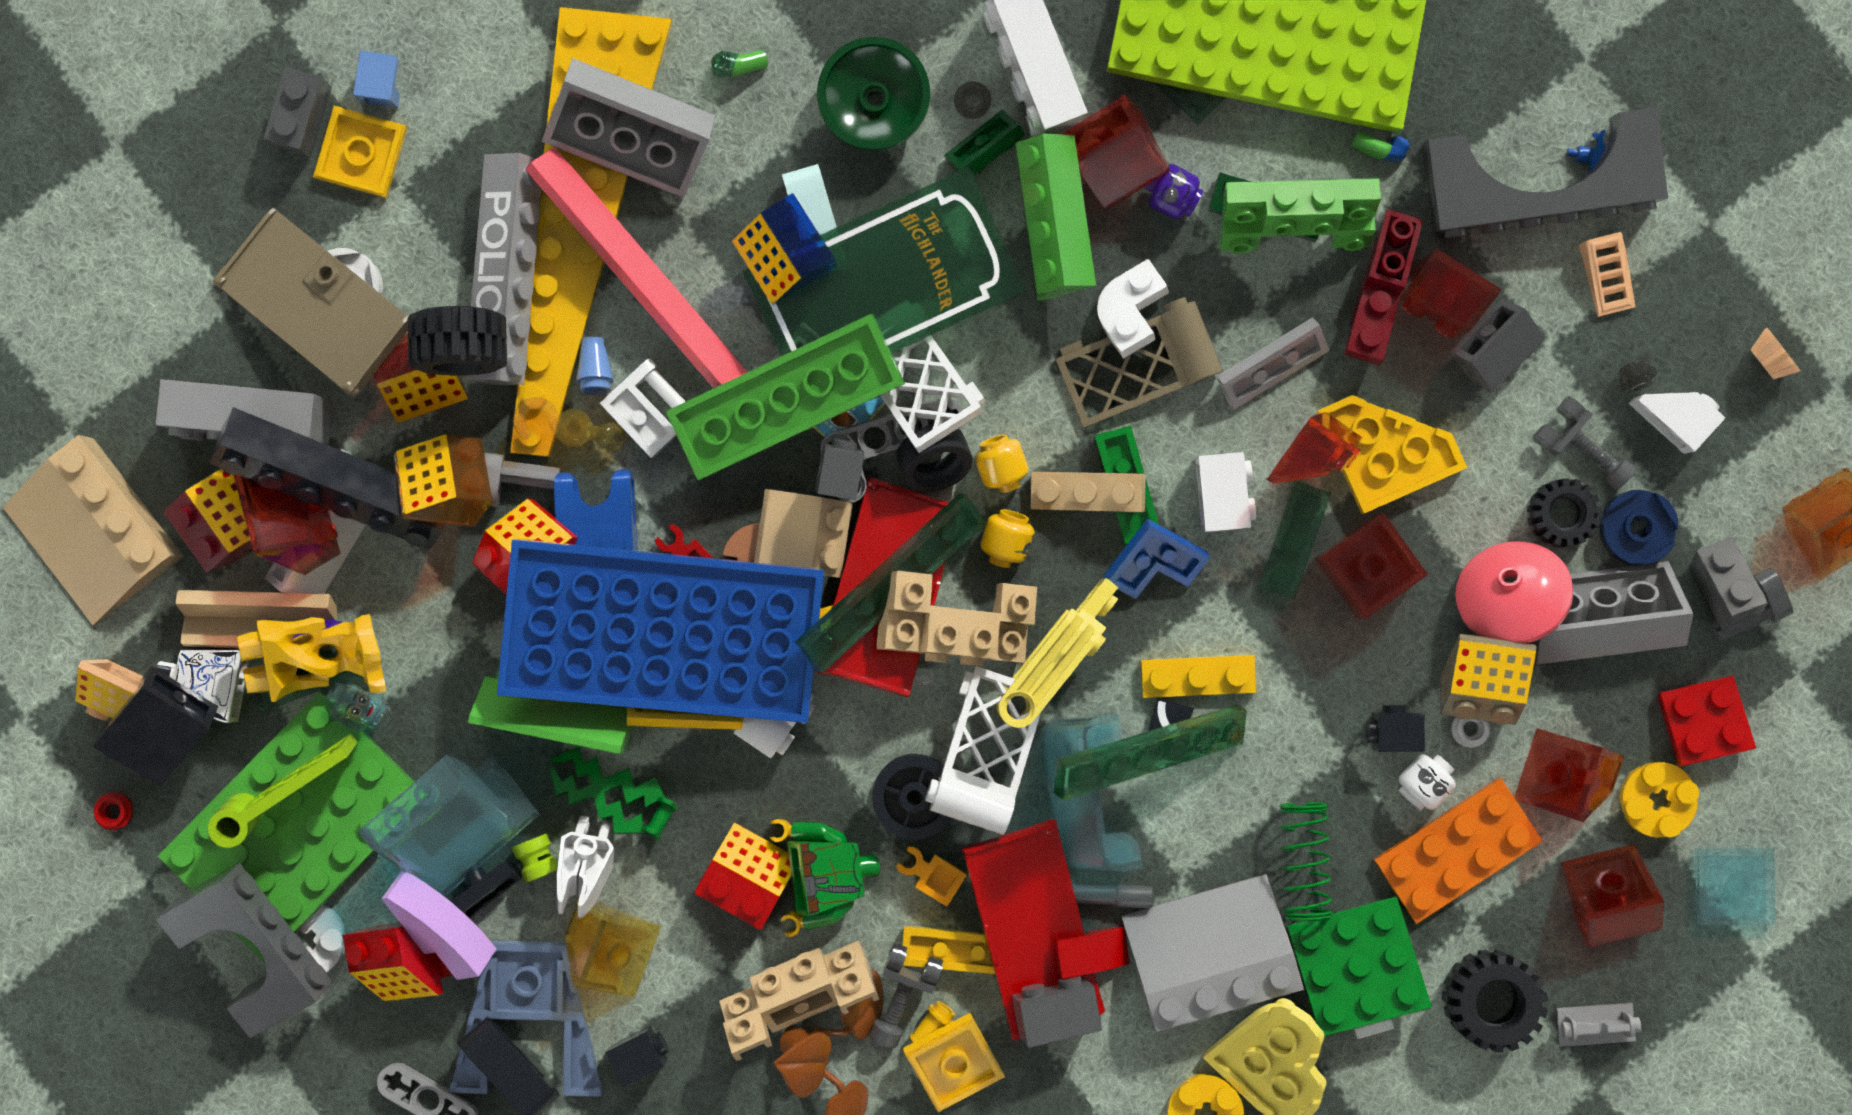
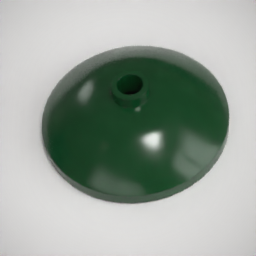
[817,37,930,151]

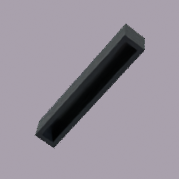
[209,407,452,549]

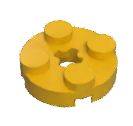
[1619,762,1699,838]
[1167,1073,1244,1115]

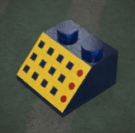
[732,193,837,306]

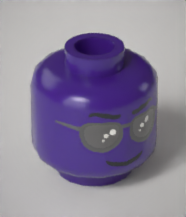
[1145,164,1204,220]

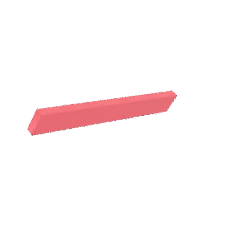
[525,147,747,389]

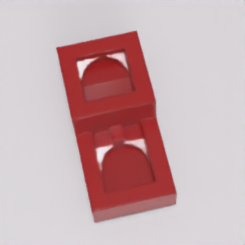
[1054,926,1130,979]

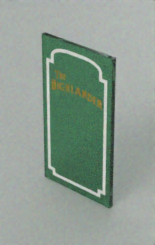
[742,167,1027,356]

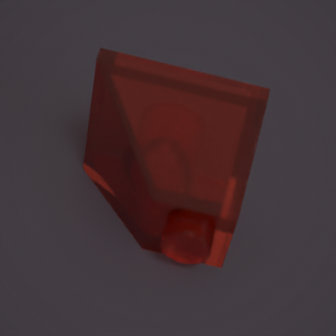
[1514,728,1624,822]

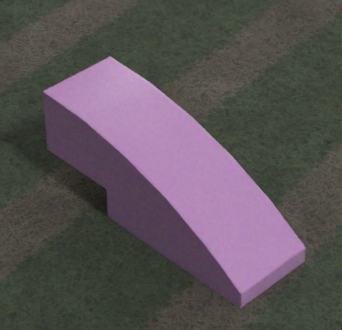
[382,871,496,980]

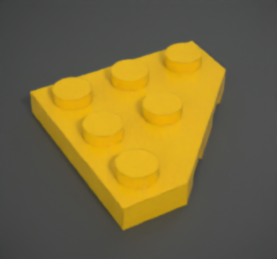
[1316,395,1467,514]

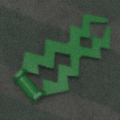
[550,747,678,841]

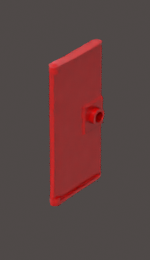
[814,478,960,697]
[962,819,1105,1041]

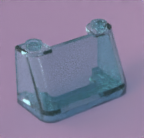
[1040,711,1143,872]

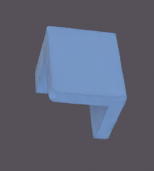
[353,50,400,108]

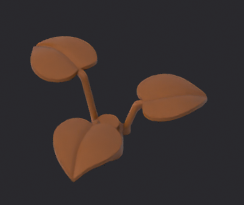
[773,970,884,1115]

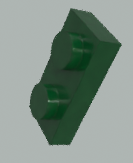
[944,110,1026,181]

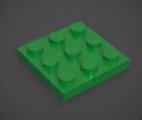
[1286,896,1432,1038]

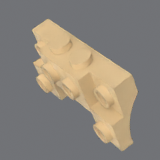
[876,571,1037,666]
[719,940,879,1061]

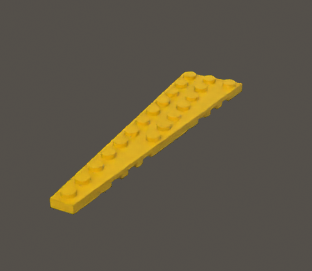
[510,7,672,457]

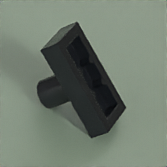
[451,856,523,919]

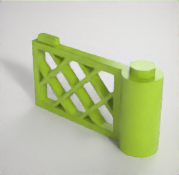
[208,733,358,848]

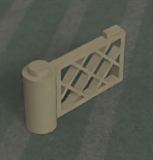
[1056,297,1223,428]

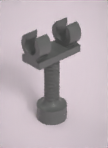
[1533,396,1637,491]
[869,943,943,1048]

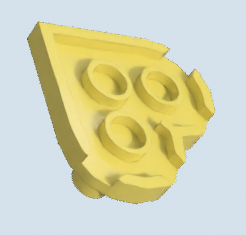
[1203,998,1326,1115]

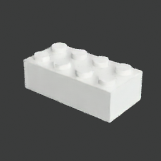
[983,0,1088,137]

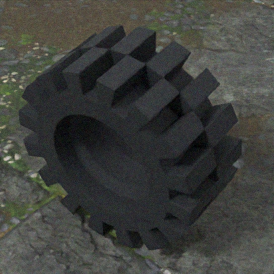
[1527,478,1602,547]

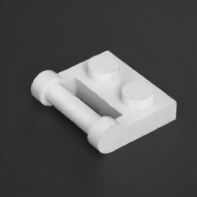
[600,358,686,459]

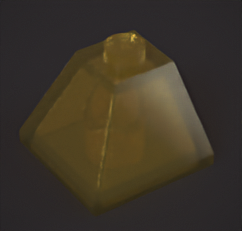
[565,899,661,997]

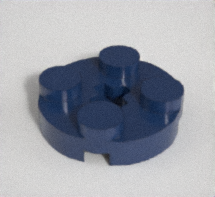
[1599,490,1678,565]

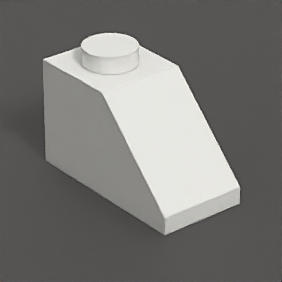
[1628,392,1725,454]

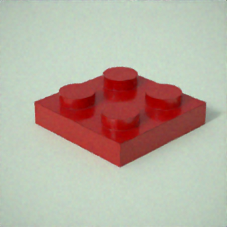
[1657,676,1756,768]

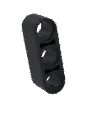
[458,1016,559,1115]

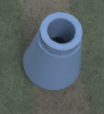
[576,337,614,395]

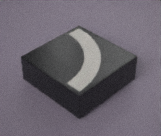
[1147,698,1194,745]

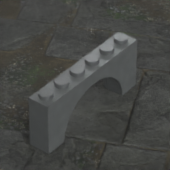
[1422,107,1668,239]

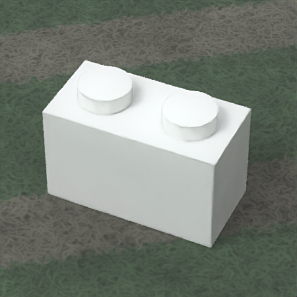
[1195,452,1256,533]

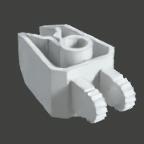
[557,816,614,918]

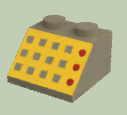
[1440,634,1536,725]

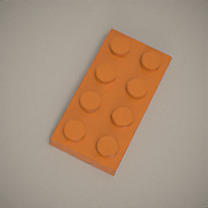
[1373,777,1543,924]

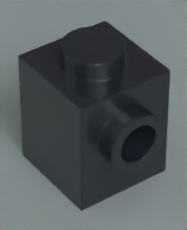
[1365,705,1425,752]
[605,1025,669,1087]

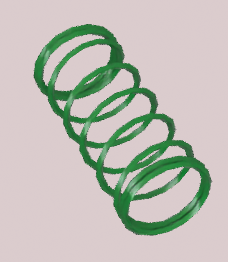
[1279,802,1333,921]

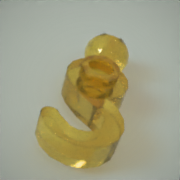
[513,397,625,451]

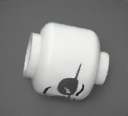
[1398,754,1456,811]

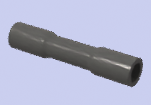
[1072,883,1153,909]

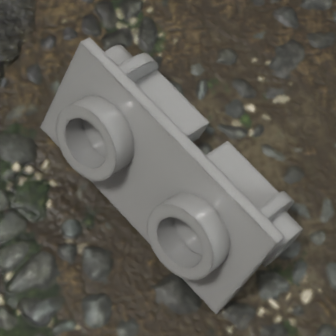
[1556,1003,1641,1047]

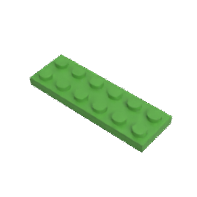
[666,314,905,480]

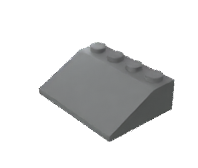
[1121,874,1304,1032]

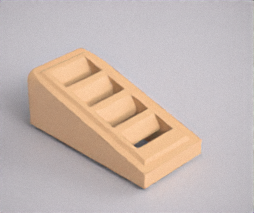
[1579,232,1635,317]

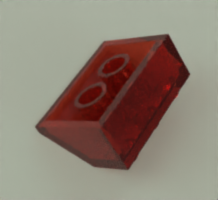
[233,475,341,575]

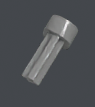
[478,453,560,507]

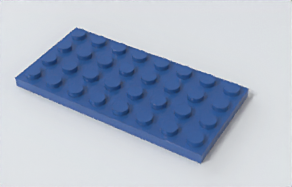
[497,539,824,723]

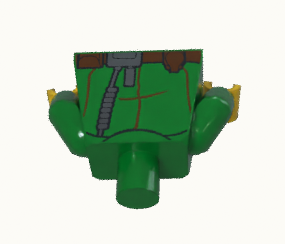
[770,819,880,937]

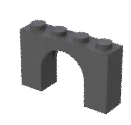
[155,862,332,1038]

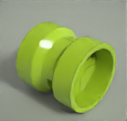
[511,833,558,883]

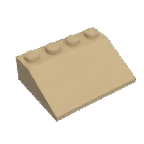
[3,435,184,626]

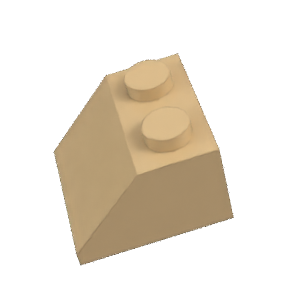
[754,489,852,578]

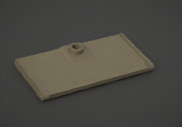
[213,208,409,398]

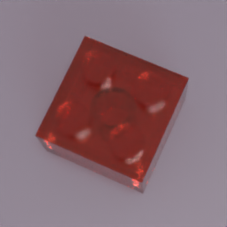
[1314,512,1428,619]

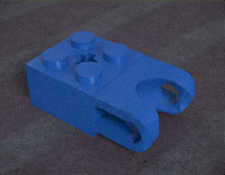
[554,469,638,551]

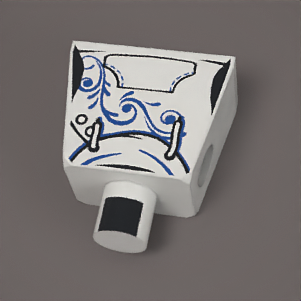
[156,650,250,723]

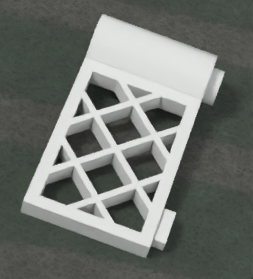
[876,300,985,453]
[925,666,1041,835]

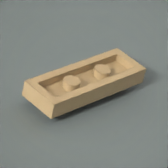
[1031,471,1146,512]

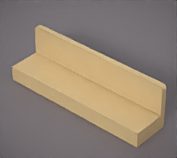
[175,590,337,650]

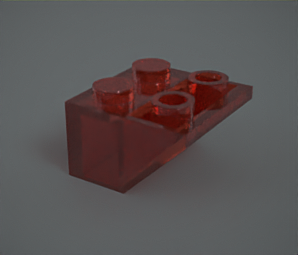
[1061,95,1171,210]

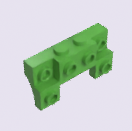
[1219,178,1381,254]

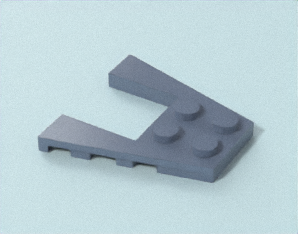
[449,940,603,1097]

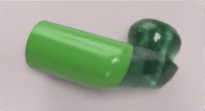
[711,50,768,78]

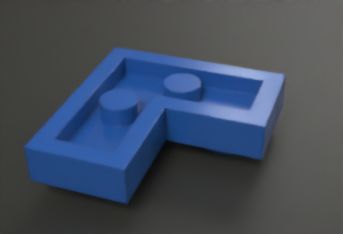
[1103,519,1210,599]

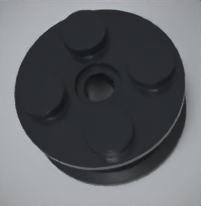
[873,754,951,840]

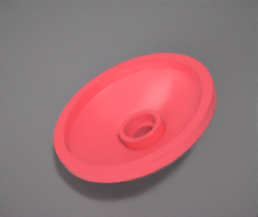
[1455,541,1573,643]

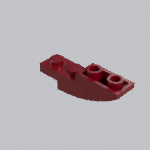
[1343,209,1423,366]

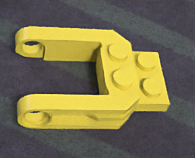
[996,578,1118,728]

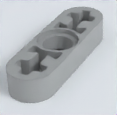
[377,1063,480,1115]

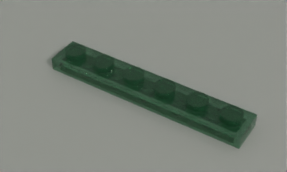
[795,493,987,673]
[1053,705,1247,801]

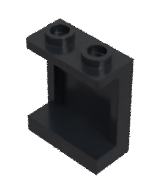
[93,666,218,786]

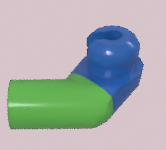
[1352,131,1410,163]

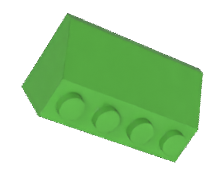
[1016,133,1096,301]
[468,670,634,754]

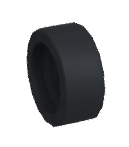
[897,425,973,492]

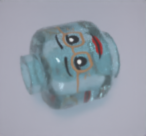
[326,676,387,732]

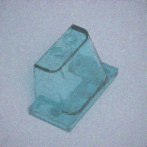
[358,755,540,897]

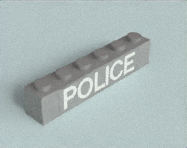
[464,153,541,385]

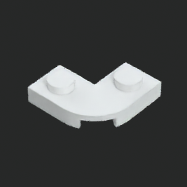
[1097,259,1169,359]

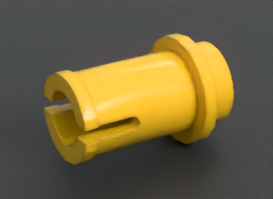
[909,1001,956,1042]

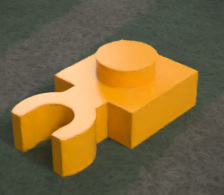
[896,845,967,907]

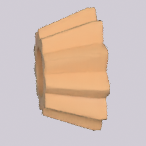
[1750,328,1801,380]

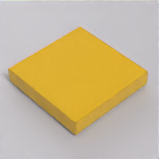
[313,105,408,199]
[903,1013,1005,1113]

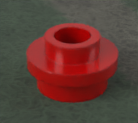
[94,792,133,830]

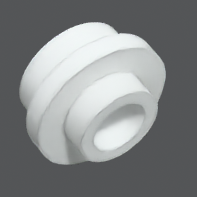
[1451,717,1490,748]

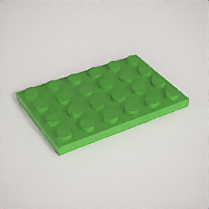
[158,691,429,963]

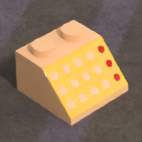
[75,659,143,720]

